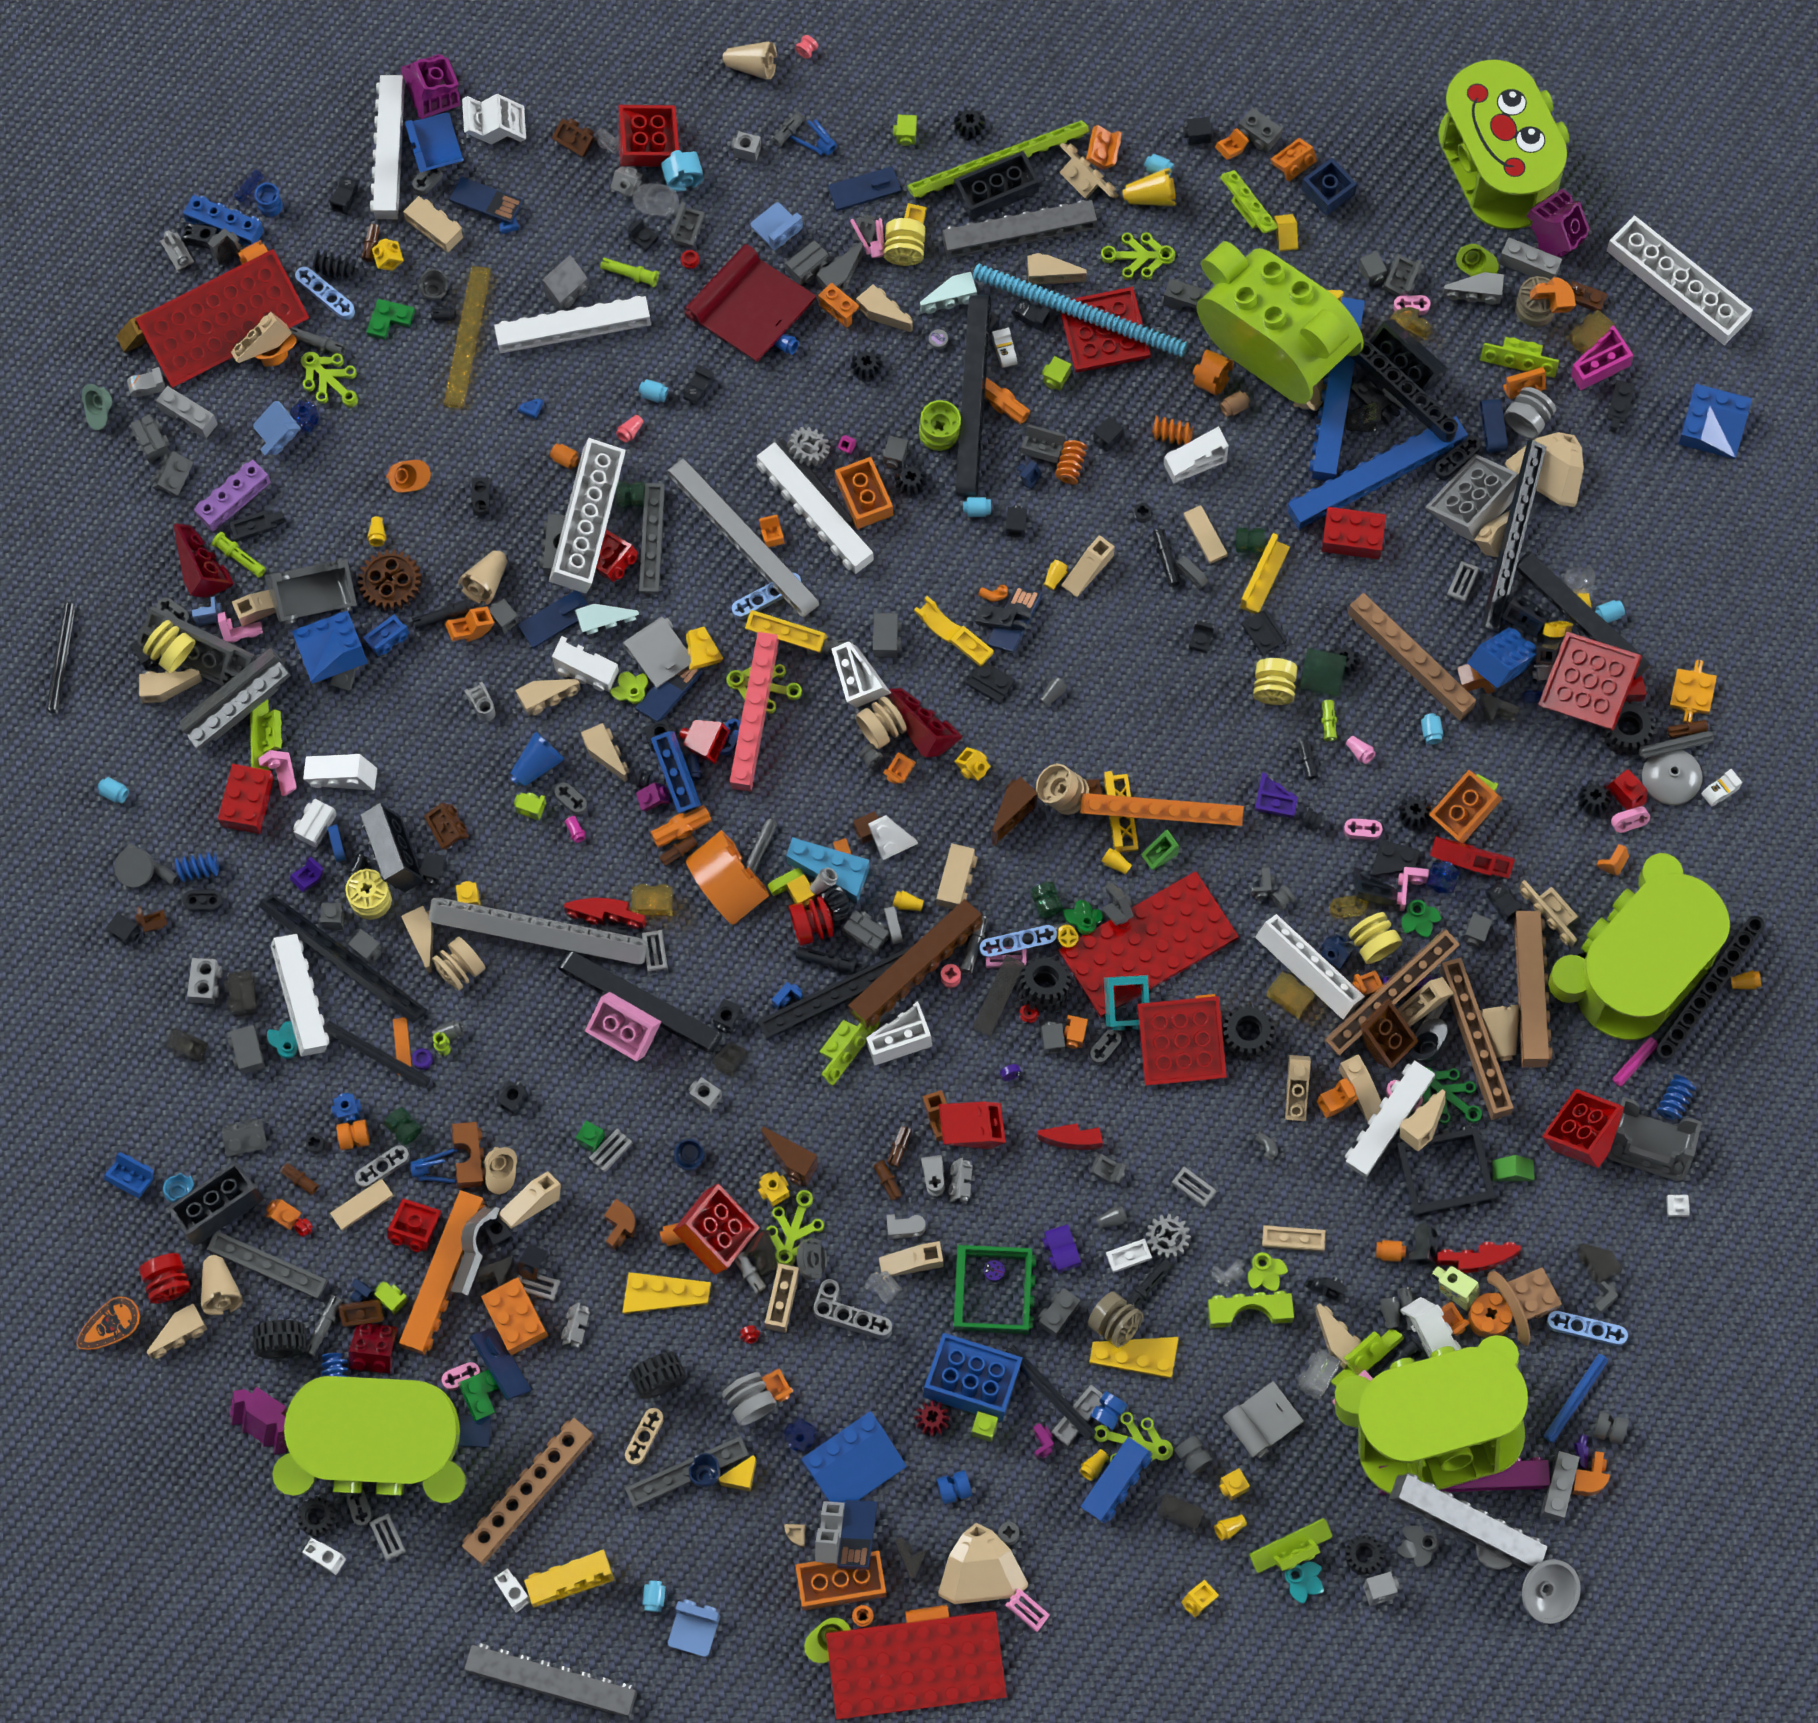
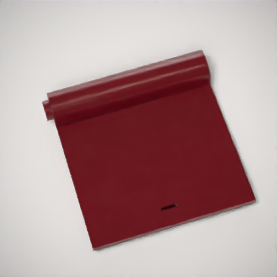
[684,244,817,362]

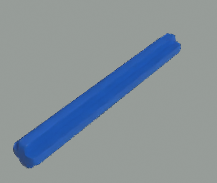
[1544,1354,1608,1443]

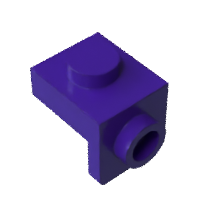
[289,857,324,892]

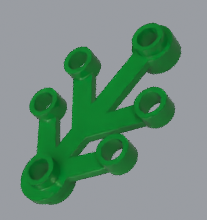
[1421,1067,1482,1125]

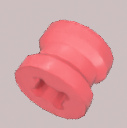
[795,35,819,59]
[941,964,961,988]

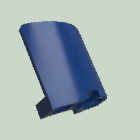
[405,112,464,173]

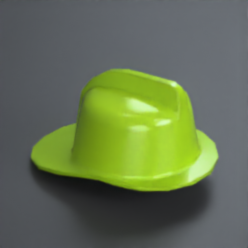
[1456,244,1499,277]
[804,1618,851,1663]

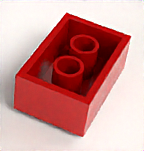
[1321,507,1386,560]
[218,764,274,834]

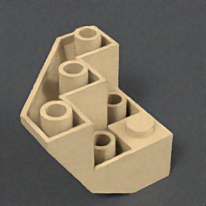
[1505,432,1584,507]
[938,1523,1028,1604]

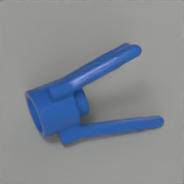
[790,119,837,156]
[411,1149,458,1183]

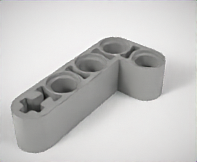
[814,1279,892,1340]

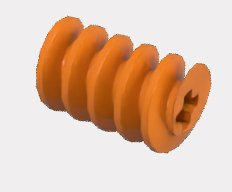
[1152,415,1194,445]
[1055,440,1088,485]

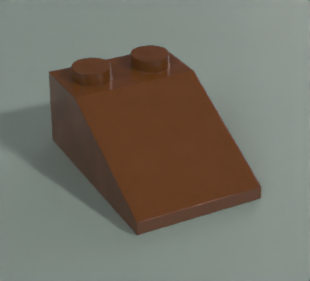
[992,776,1038,846]
[1360,998,1418,1069]
[761,1126,818,1186]

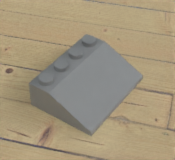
[1426,454,1519,542]

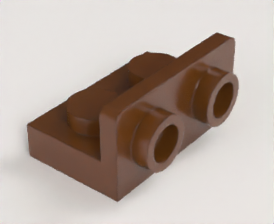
[552,118,599,157]
[424,803,469,850]

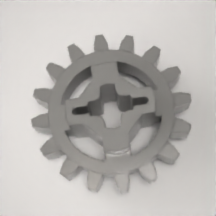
[787,427,830,466]
[1145,1214,1191,1260]

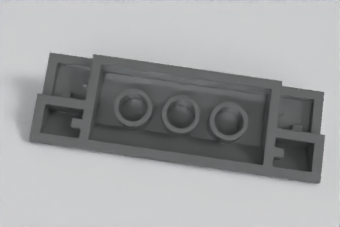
[137,606,255,686]
[179,647,291,750]

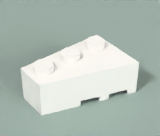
[1164,426,1229,484]
[552,636,619,692]
[832,642,891,708]
[303,754,377,791]
[866,1001,932,1065]
[1400,1297,1461,1358]

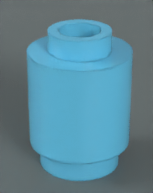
[1144,153,1174,176]
[638,379,668,403]
[963,497,991,517]
[1595,600,1625,623]
[1421,713,1444,744]
[97,777,129,803]
[643,1581,666,1612]

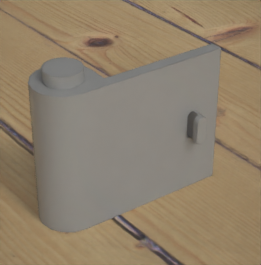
[622,616,691,688]
[1223,1381,1304,1459]

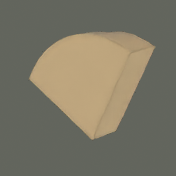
[784,1524,806,1547]

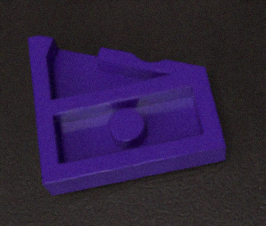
[1254,773,1298,819]

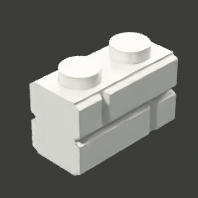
[293,799,337,848]

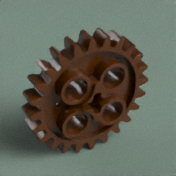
[358,549,422,611]

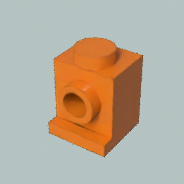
[1064,1015,1088,1049]

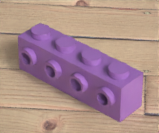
[194,459,271,532]

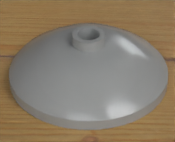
[1642,750,1702,806]
[1522,1559,1580,1624]

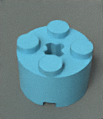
[661,150,704,192]

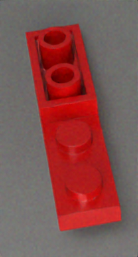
[1430,836,1515,879]
[564,898,646,929]
[1436,1242,1521,1273]

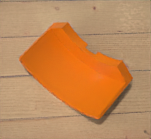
[686,830,769,925]

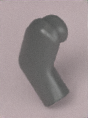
[1255,1132,1278,1161]

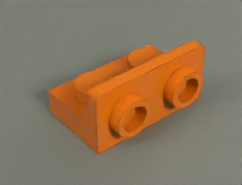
[1086,125,1122,170]
[1270,138,1317,181]
[818,283,859,328]
[1503,367,1546,400]

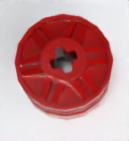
[788,896,834,946]
[138,1253,191,1304]

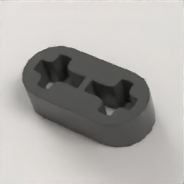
[412,167,443,195]
[1175,556,1208,589]
[157,598,191,624]
[555,783,588,816]
[1090,1030,1121,1065]
[347,1489,372,1527]

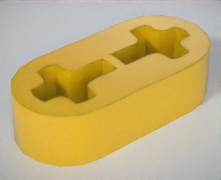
[1543,621,1573,637]

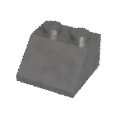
[542,255,589,310]

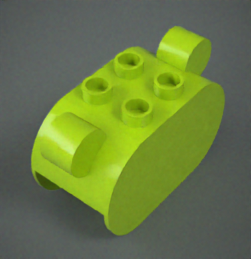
[1197,241,1364,404]
[1548,853,1730,1040]
[1335,1335,1528,1494]
[272,1376,466,1503]

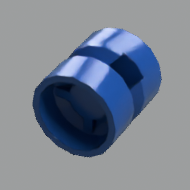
[254,183,283,217]
[1090,1391,1128,1430]
[936,1470,973,1505]

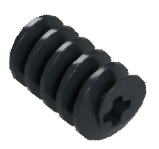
[313,250,356,282]

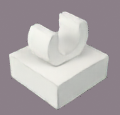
[1666,1195,1689,1217]

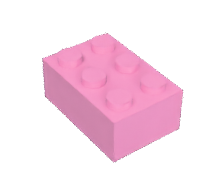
[585,992,661,1061]

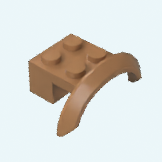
[1487,1267,1562,1346]

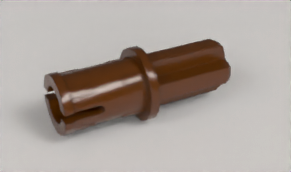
[361,224,380,262]
[1667,719,1708,738]
[659,835,698,866]
[886,1126,912,1168]
[873,1160,902,1201]
[281,1163,319,1196]

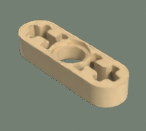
[625,1408,664,1466]

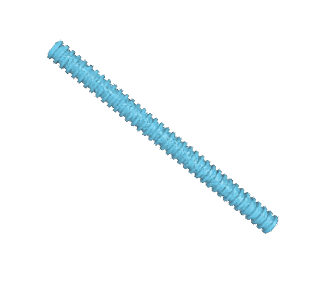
[973,263,1188,358]

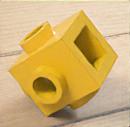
[372,239,404,271]
[954,747,991,781]
[758,1172,790,1207]

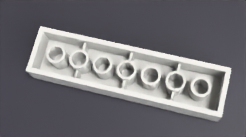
[1607,215,1753,346]
[549,438,626,593]

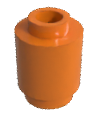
[550,444,580,469]
[660,1223,684,1247]
[1376,1240,1406,1262]

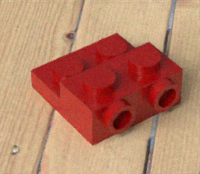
[595,530,638,583]
[387,1198,441,1252]

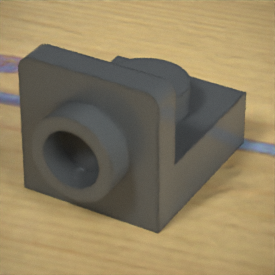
[853,214,876,244]
[1593,1281,1618,1317]

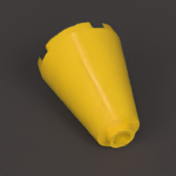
[1123,168,1176,206]

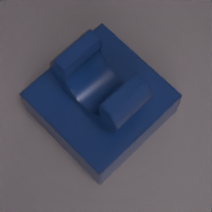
[1017,461,1042,489]
[350,1278,376,1302]

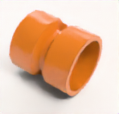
[337,1119,370,1151]

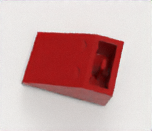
[938,1101,1006,1149]

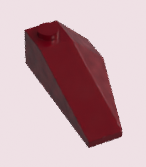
[173,523,234,598]
[888,688,963,757]

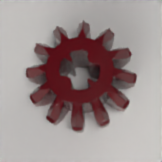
[914,1400,950,1437]

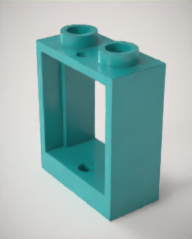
[1104,975,1149,1030]

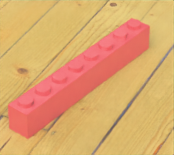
[730,632,779,792]

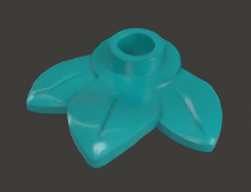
[267,1021,299,1059]
[1285,1562,1324,1604]

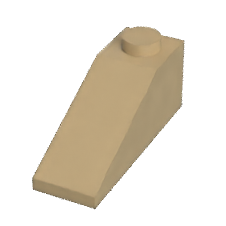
[1027,253,1086,285]
[1474,510,1510,557]
[401,906,434,974]
[1397,977,1454,1027]
[1339,1054,1381,1122]

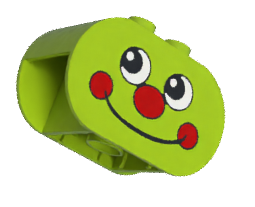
[1438,60,1570,230]

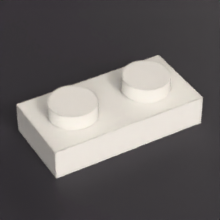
[1106,1239,1152,1273]

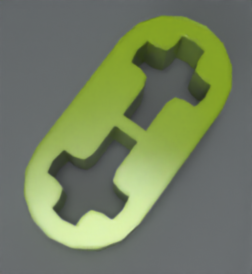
[767,868,804,896]

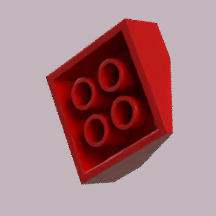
[618,105,679,167]
[1542,1089,1624,1168]
[673,1184,760,1275]

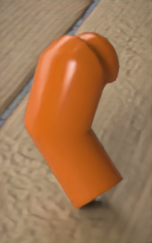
[978,585,1008,602]

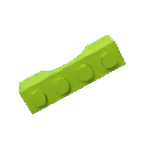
[1207,1291,1294,1328]

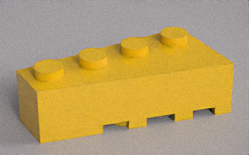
[524,1549,615,1608]

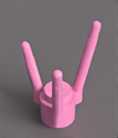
[850,218,885,258]

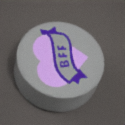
[929,329,948,350]

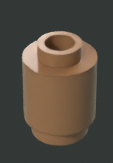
[1220,391,1250,417]

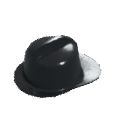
[1408,1018,1448,1064]

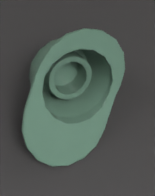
[82,384,112,430]

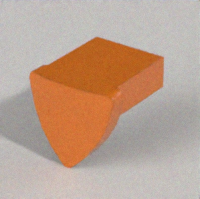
[1596,844,1629,877]

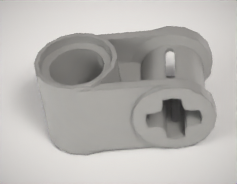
[464,682,496,722]
[921,1155,945,1197]

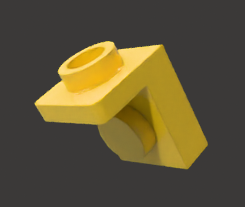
[1181,1579,1219,1617]

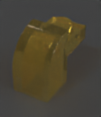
[1389,307,1432,340]

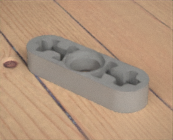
[355,1145,410,1188]

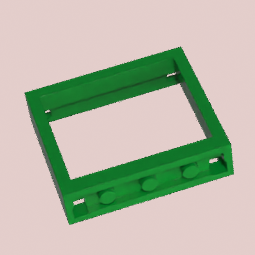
[954,1245,1036,1334]

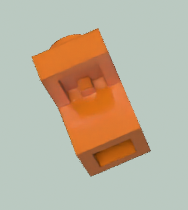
[1529,277,1576,313]
[445,606,494,642]
[1316,1078,1358,1119]
[1571,1451,1610,1496]

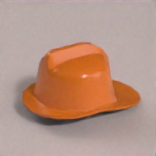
[255,334,297,367]
[386,460,431,492]

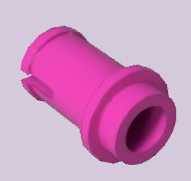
[565,816,586,843]

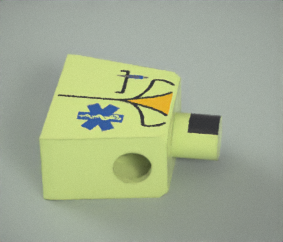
[1432,1266,1479,1311]

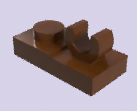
[1570,280,1608,313]
[338,1299,384,1327]

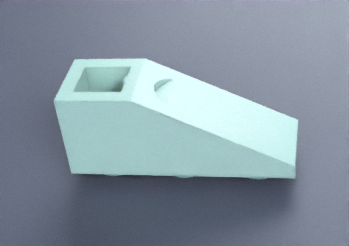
[920,272,977,314]
[575,604,639,635]

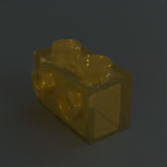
[1570,310,1615,355]
[631,884,674,916]
[1266,971,1315,1019]

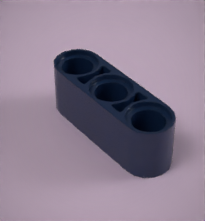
[1480,399,1508,453]

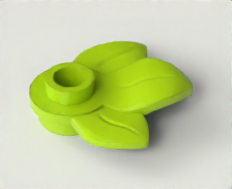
[610,672,648,704]
[1248,1252,1288,1291]

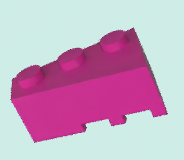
[1571,325,1633,391]

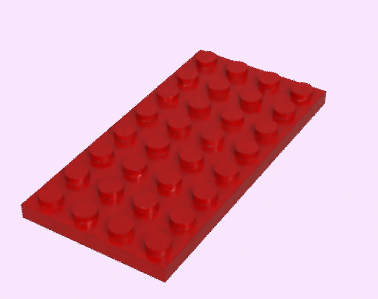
[135,249,309,388]
[1058,871,1239,1018]
[826,1611,1007,1719]

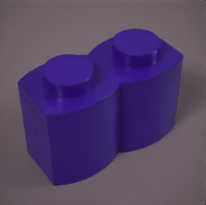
[1042,1224,1081,1273]

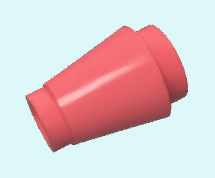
[616,415,644,443]

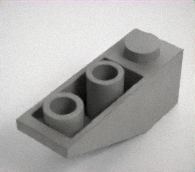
[1442,272,1504,305]

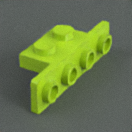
[1220,170,1278,233]
[1480,337,1559,378]
[250,699,282,770]
[819,1020,880,1086]
[1331,1328,1404,1387]
[1249,1518,1332,1573]

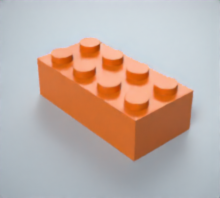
[795,1551,887,1611]

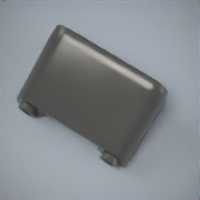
[265,559,357,625]
[1607,1097,1702,1181]

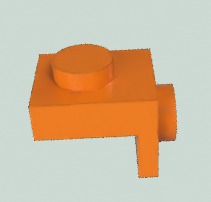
[1215,128,1249,160]
[759,515,785,547]
[883,752,916,784]
[1352,970,1383,998]
[265,1199,301,1230]
[1441,1302,1470,1336]
[761,1368,793,1402]

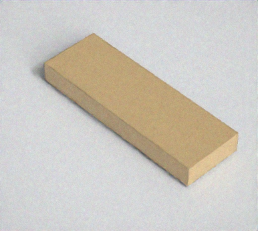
[1183,505,1227,564]
[330,1178,393,1231]
[1262,1225,1326,1252]

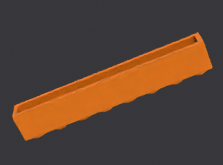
[1080,793,1244,826]
[399,1190,486,1356]

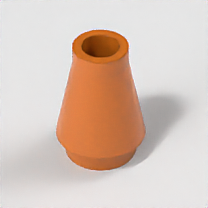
[852,1605,874,1627]

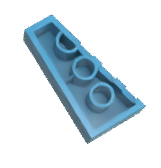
[786,837,870,904]

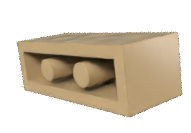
[403,196,463,253]
[936,843,978,909]
[765,1263,800,1333]

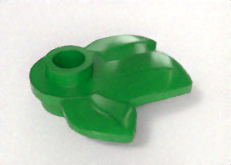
[1063,900,1103,935]
[1401,900,1441,938]

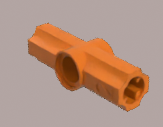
[985,377,1030,425]
[650,805,712,848]

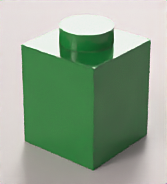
[575,1121,605,1153]

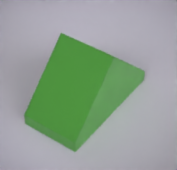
[1141,830,1179,870]
[1492,1155,1534,1181]

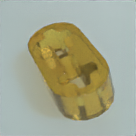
[1329,895,1368,918]

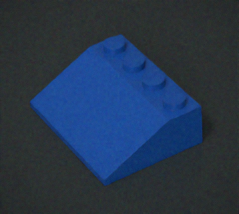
[923,1333,1023,1423]
[801,1411,907,1503]

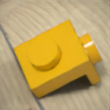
[904,203,927,224]

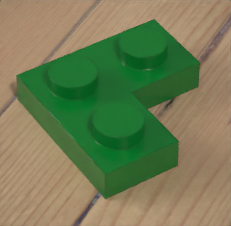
[366,299,415,340]
[458,1370,499,1421]

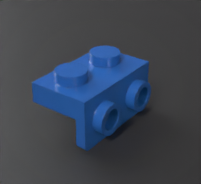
[363,614,409,657]
[104,1152,154,1198]

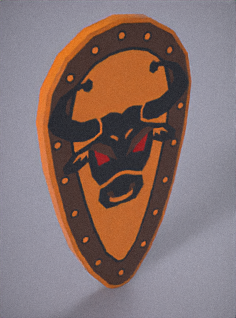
[77,1297,140,1350]

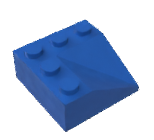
[1678,384,1752,459]
[292,610,368,684]

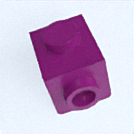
[636,782,671,812]
[1033,1423,1054,1459]

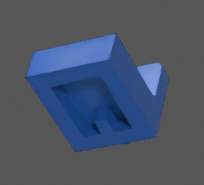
[771,982,803,1010]

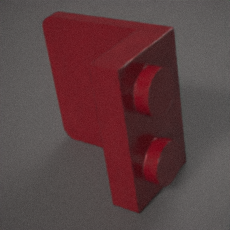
[349,1323,398,1374]

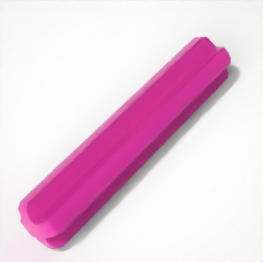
[1612,1037,1658,1087]

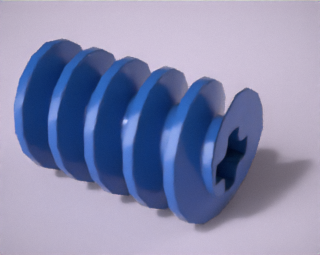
[175,851,219,882]
[1656,1074,1696,1120]
[322,1353,348,1377]

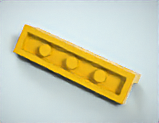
[1240,533,1290,614]
[745,610,828,653]
[1104,771,1139,853]

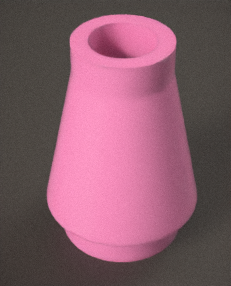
[1346,736,1375,764]

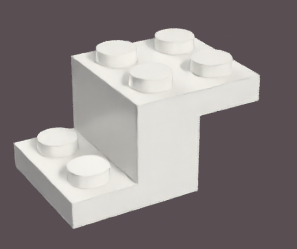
[462,94,526,145]

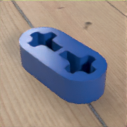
[720,719,741,756]
[328,824,346,862]

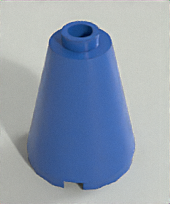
[510,732,565,786]

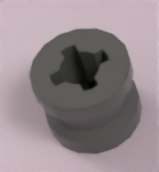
[858,743,883,768]
[1270,885,1295,910]
[998,1522,1020,1546]

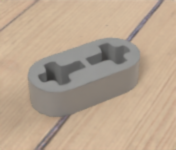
[884,906,903,944]

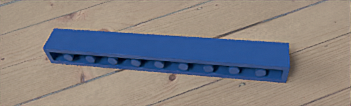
[1309,297,1365,481]
[1287,416,1468,530]

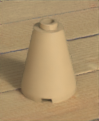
[723,41,777,79]
[458,551,508,605]
[1480,1005,1520,1061]
[201,1255,243,1315]

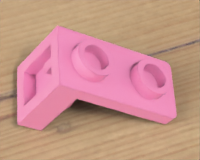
[217,612,263,642]
[258,750,297,796]
[1397,867,1429,911]

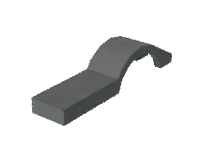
[450,1206,500,1296]

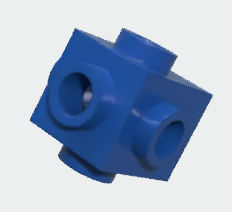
[331,1093,362,1124]

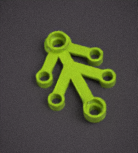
[1101,232,1175,280]
[301,352,358,408]
[726,664,802,714]
[766,1190,824,1266]
[1094,1412,1173,1462]

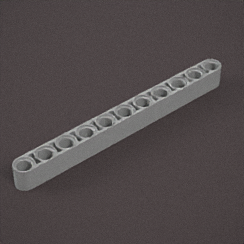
[667,459,819,617]
[429,898,648,964]

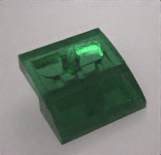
[1300,648,1347,696]

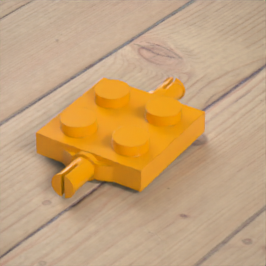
[1670,660,1717,723]

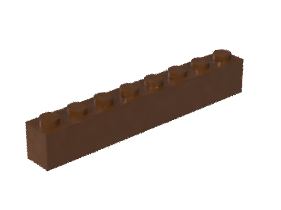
[848,899,983,1029]

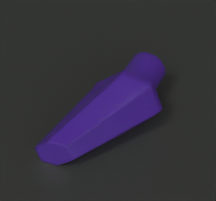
[1574,1434,1589,1470]

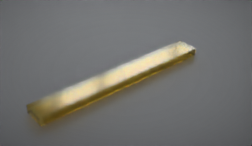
[444,266,491,409]

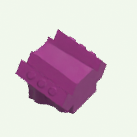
[401,54,460,119]
[1526,189,1590,258]
[230,1387,288,1455]

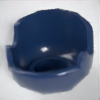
[674,1138,705,1170]
[689,1453,721,1488]

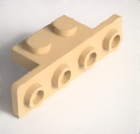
[1060,143,1119,199]
[1519,880,1578,948]

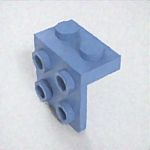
[751,202,803,251]
[253,401,301,455]
[668,1599,720,1657]

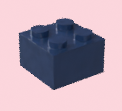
[1301,158,1357,216]

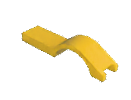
[914,596,994,667]

